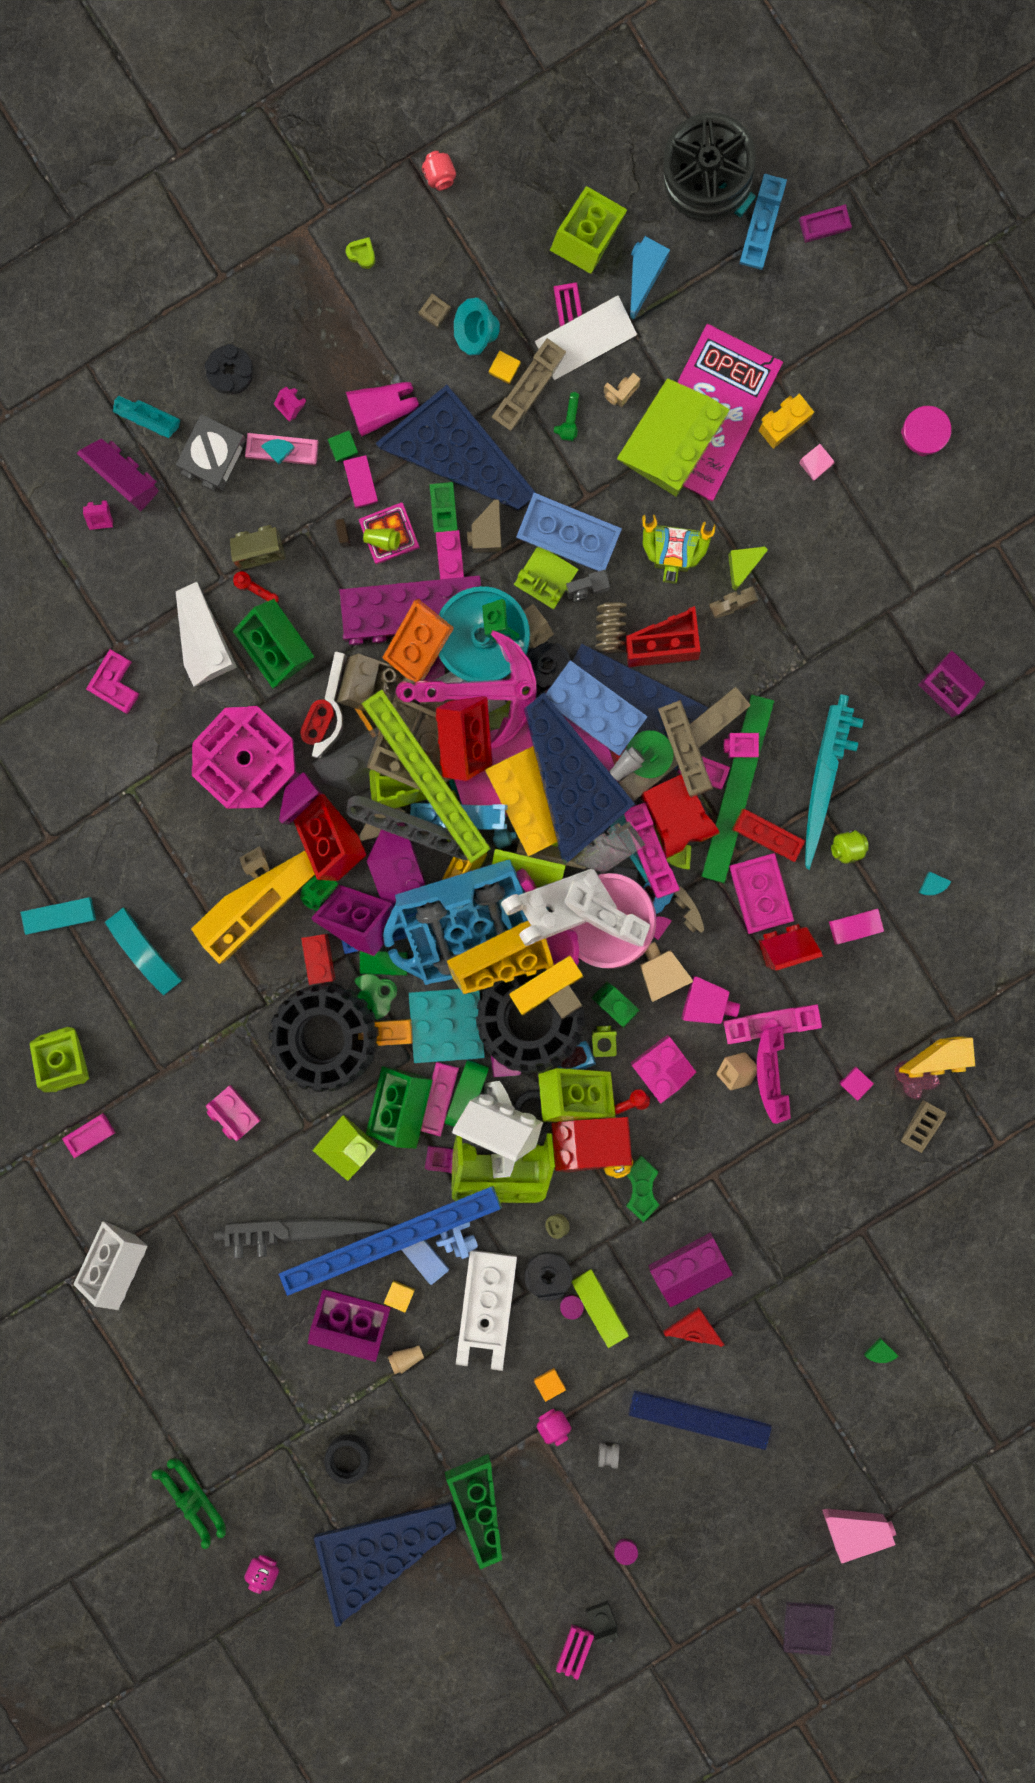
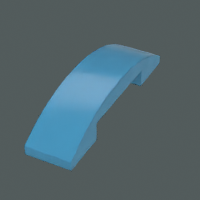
[739,174,787,270]

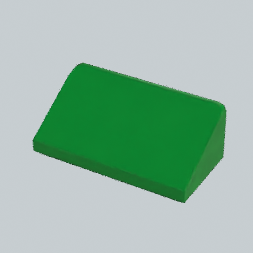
[360,951,408,975]

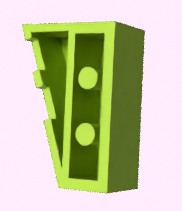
[369,769,426,809]

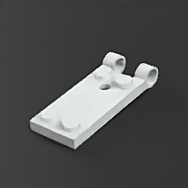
[501,868,617,946]
[456,1250,517,1371]

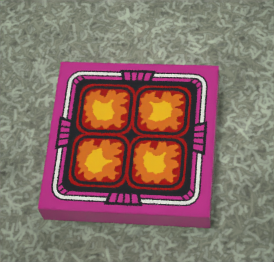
[358,503,420,565]

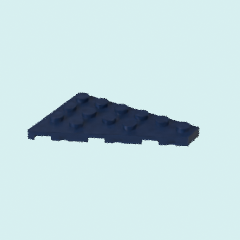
[524,693,635,864]

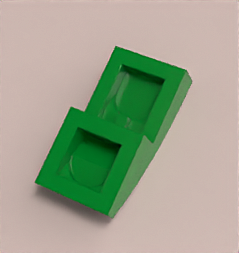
[429,482,458,533]

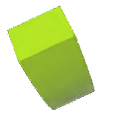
[572,1269,629,1348]

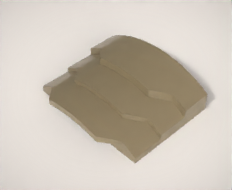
[366,678,454,791]

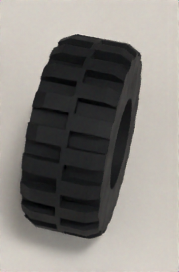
[476,968,585,1074]
[268,983,379,1092]

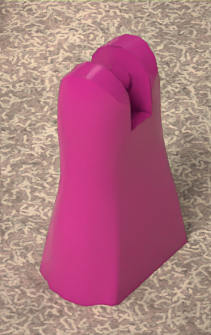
[346,382,419,437]

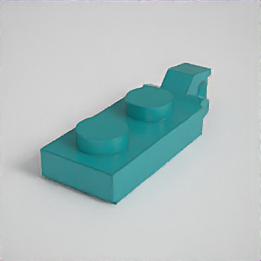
[113,396,180,438]

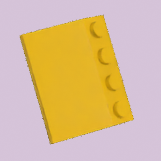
[485,746,557,856]

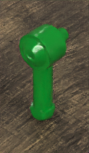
[554,392,579,442]

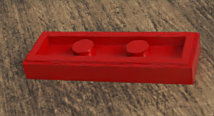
[732,809,806,862]

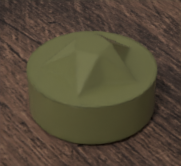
[545,1214,570,1239]

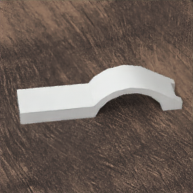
[312,652,347,758]

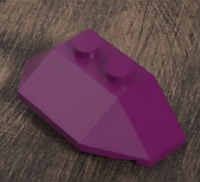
[367,822,427,906]

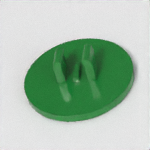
[626,730,674,778]

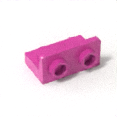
[206,1085,261,1141]

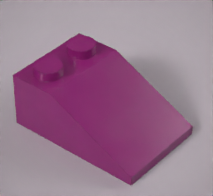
[312,885,394,956]

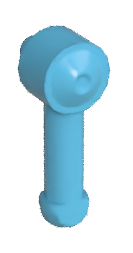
[493,829,517,849]

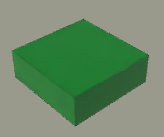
[328,431,359,463]

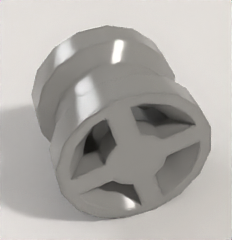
[598,1442,619,1469]

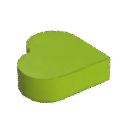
[346,237,375,269]

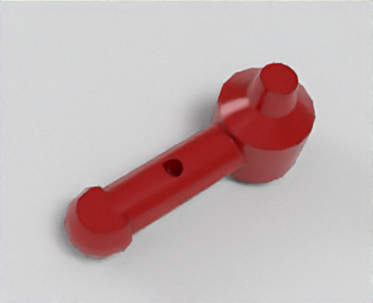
[233,571,279,603]
[614,1089,650,1115]

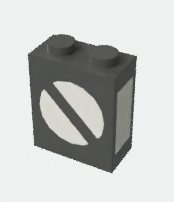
[176,414,247,491]

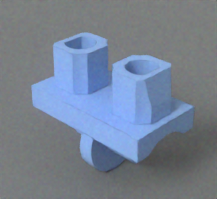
[436,1222,478,1259]

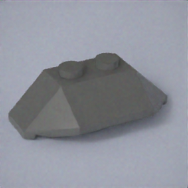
[312,727,380,794]

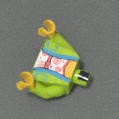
[642,515,716,584]

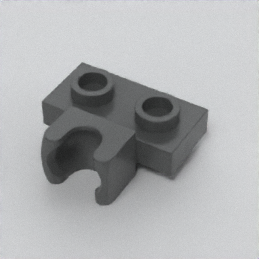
[566,570,610,602]

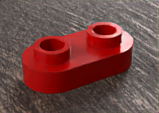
[300,700,334,746]

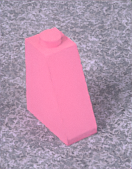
[822,1509,896,1563]

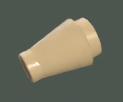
[388,1345,424,1374]

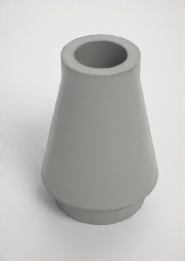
[609,747,645,781]

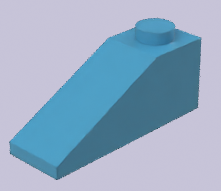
[630,236,670,320]

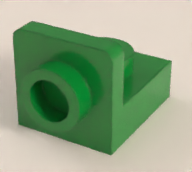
[300,875,338,912]

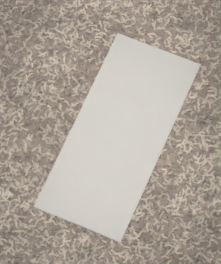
[535,296,637,380]

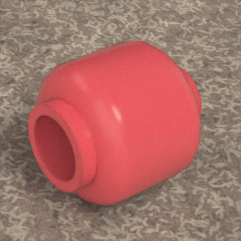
[422,151,456,191]

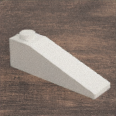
[176,582,237,687]

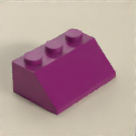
[76,438,159,512]
[648,1232,733,1308]
[308,1289,391,1362]

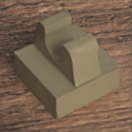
[240,846,269,879]

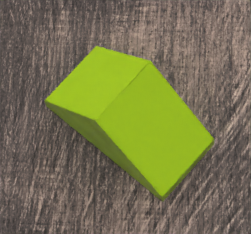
[728,547,768,591]

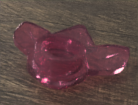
[895,1053,940,1100]

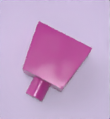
[681,975,740,1024]

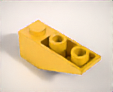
[899,1036,975,1078]

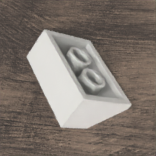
[452,1094,543,1162]
[74,1221,147,1310]

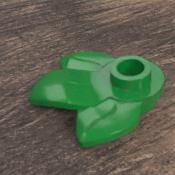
[355,974,397,1020]

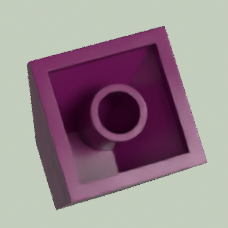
[279,772,323,825]

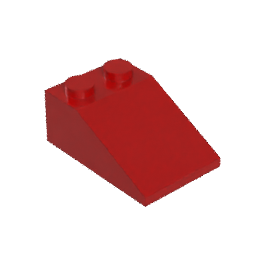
[294,794,366,881]
[758,924,823,971]
[552,1117,632,1173]

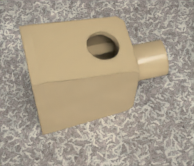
[640,942,693,1002]

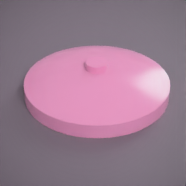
[569,873,656,969]

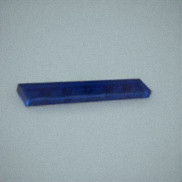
[628,1391,772,1450]

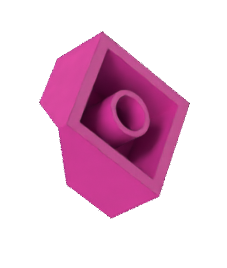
[630,1035,696,1103]

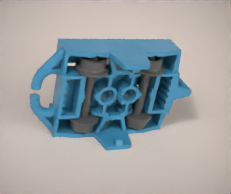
[383,859,549,985]

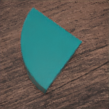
[261,439,295,465]
[919,872,951,895]

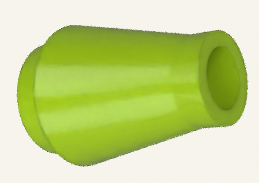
[363,528,400,552]

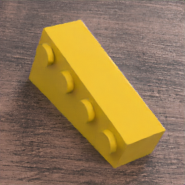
[447,920,554,994]

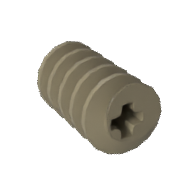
[595,602,627,653]

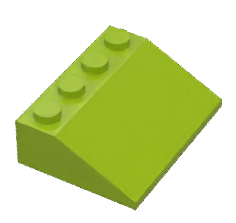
[617,378,730,497]

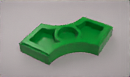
[626,1155,660,1223]

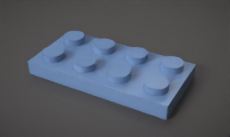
[516,493,622,571]
[546,661,647,756]

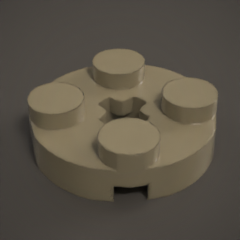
[709,587,758,618]

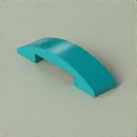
[105,907,182,995]

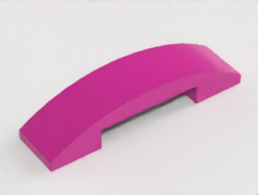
[624,803,680,899]
[724,1004,822,1044]
[757,1025,791,1124]

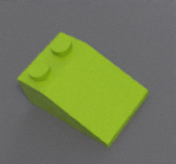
[550,186,627,274]
[538,1068,616,1122]

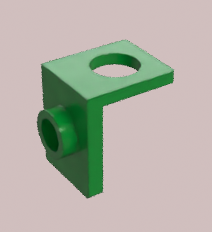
[482,599,520,643]

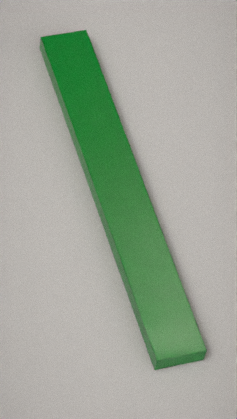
[701,695,774,883]

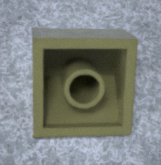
[230,525,286,570]

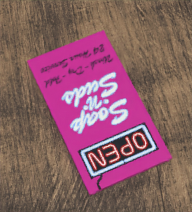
[677,324,783,502]

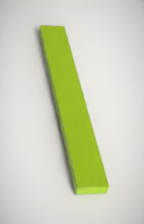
[361,689,491,863]

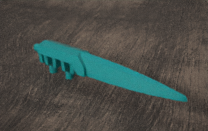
[805,695,864,870]

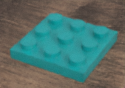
[409,988,485,1063]

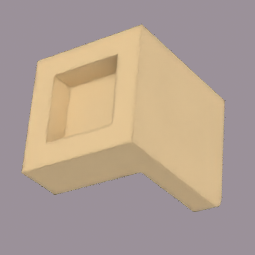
[717,1053,757,1090]

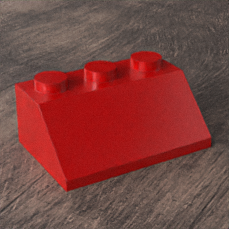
[436,696,493,781]

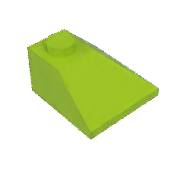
[312,1115,379,1181]

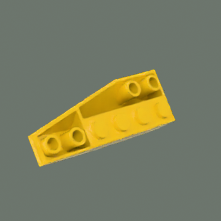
[191,851,315,964]

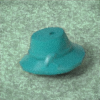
[454,297,500,356]

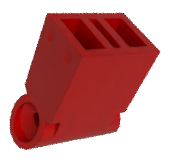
[640,774,720,859]

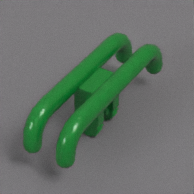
[152,1458,226,1549]

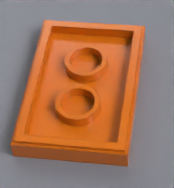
[382,599,454,682]

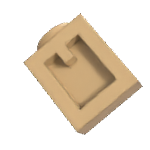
[604,373,641,408]

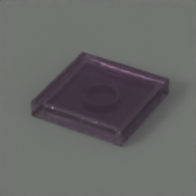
[783,1602,834,1656]

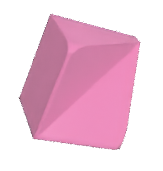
[799,444,834,481]

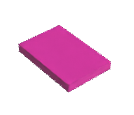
[729,853,794,934]

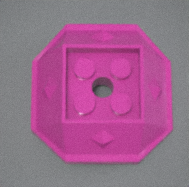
[192,706,296,809]

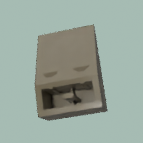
[337,654,406,711]

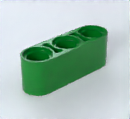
[444,1060,489,1127]

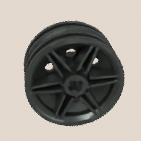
[664,113,756,221]

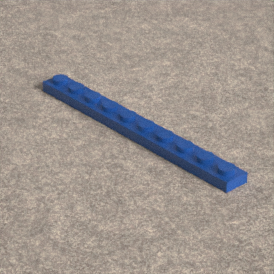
[279,1186,502,1296]

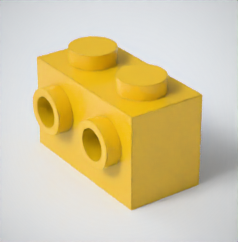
[759,393,814,449]

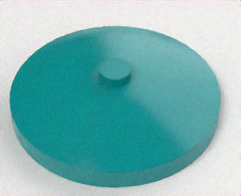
[439,586,530,682]

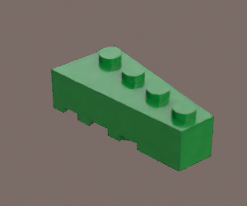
[445,1454,502,1569]

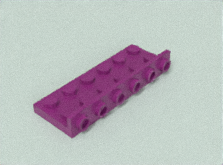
[339,576,481,645]

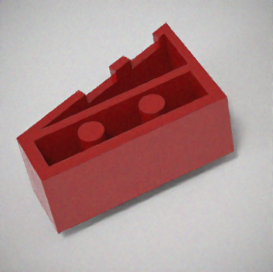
[626,606,701,667]

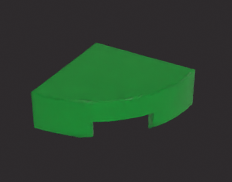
[864,1338,898,1363]

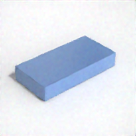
[401,1240,449,1285]

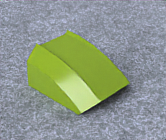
[30,1027,89,1092]

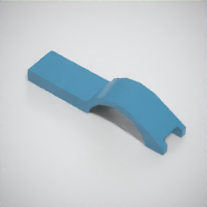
[410,803,508,830]

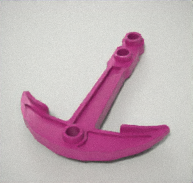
[396,630,536,749]

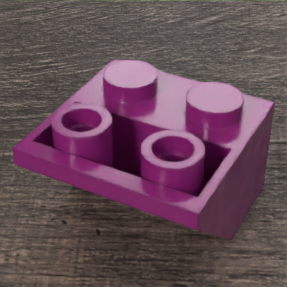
[918,650,986,717]

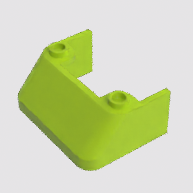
[451,1133,555,1203]

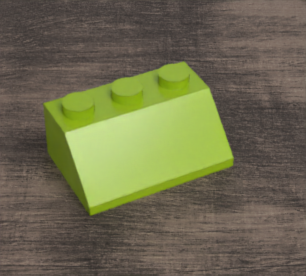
[492,849,566,888]

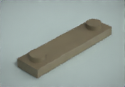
[658,700,713,798]

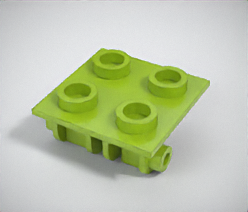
[514,547,579,610]

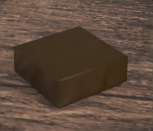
[335,518,351,548]

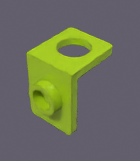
[592,1025,617,1057]

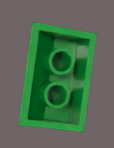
[233,599,314,689]
[366,1066,433,1149]

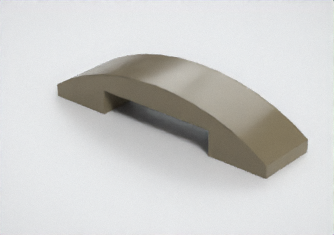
[492,338,566,431]

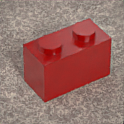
[301,933,336,985]

